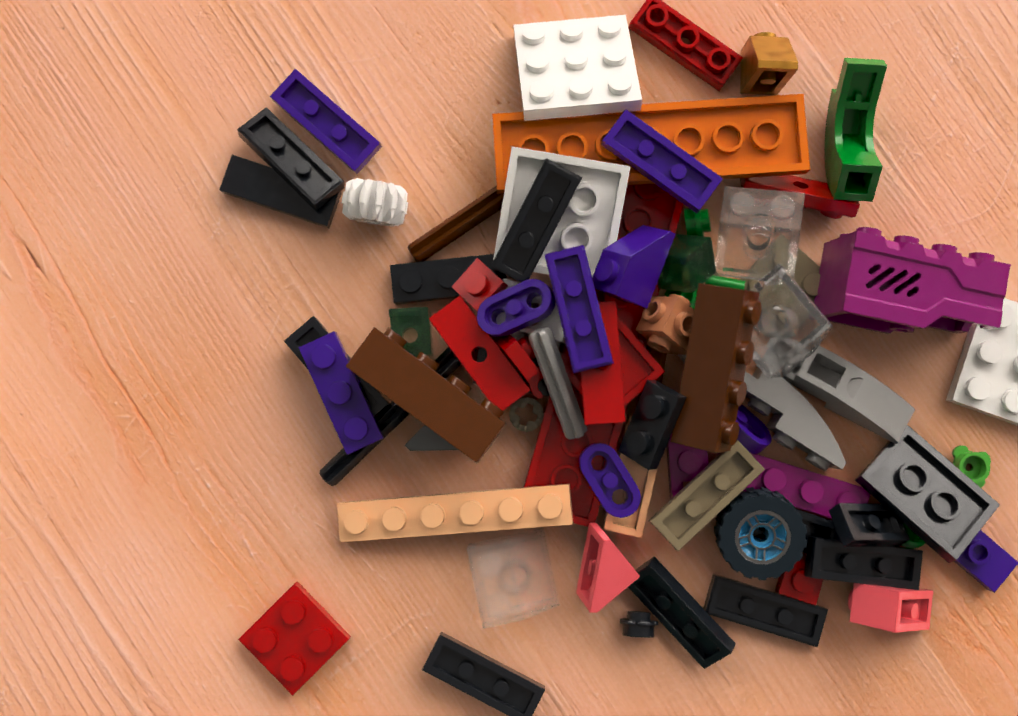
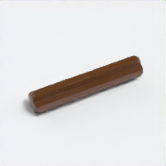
[408,186,504,262]

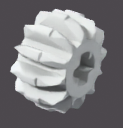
[341,178,408,227]

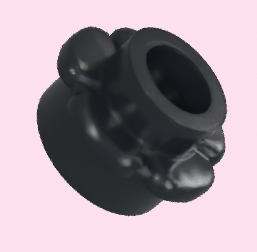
[620,611,659,638]

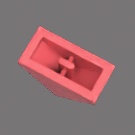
[576,523,640,613]

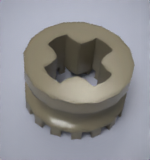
[509,397,544,432]

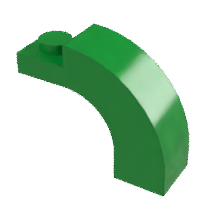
[824,58,887,202]

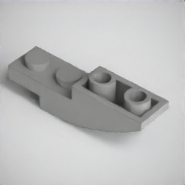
[756,330,915,444]
[743,366,846,471]

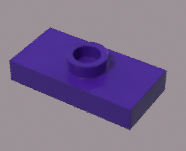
[954,530,1018,592]

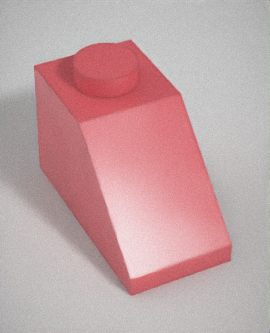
[848,583,933,633]

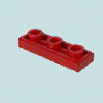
[628,0,743,92]
[740,175,860,219]
[428,296,530,411]
[581,301,625,425]

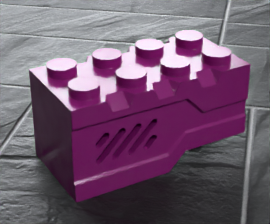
[811,227,1011,334]

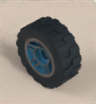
[714,487,807,580]

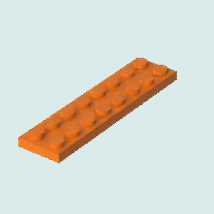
[492,94,810,194]

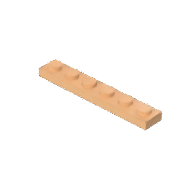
[337,484,573,542]

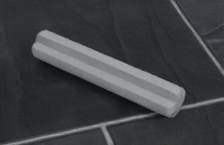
[529,327,587,439]

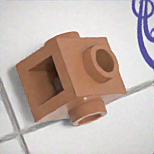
[635,294,694,355]

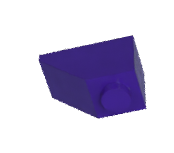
[592,225,675,309]

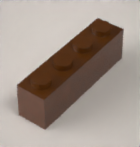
[671,283,761,453]
[345,327,506,463]

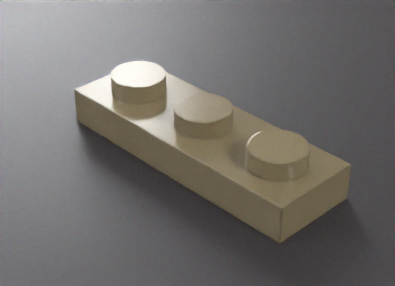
[649,440,765,551]

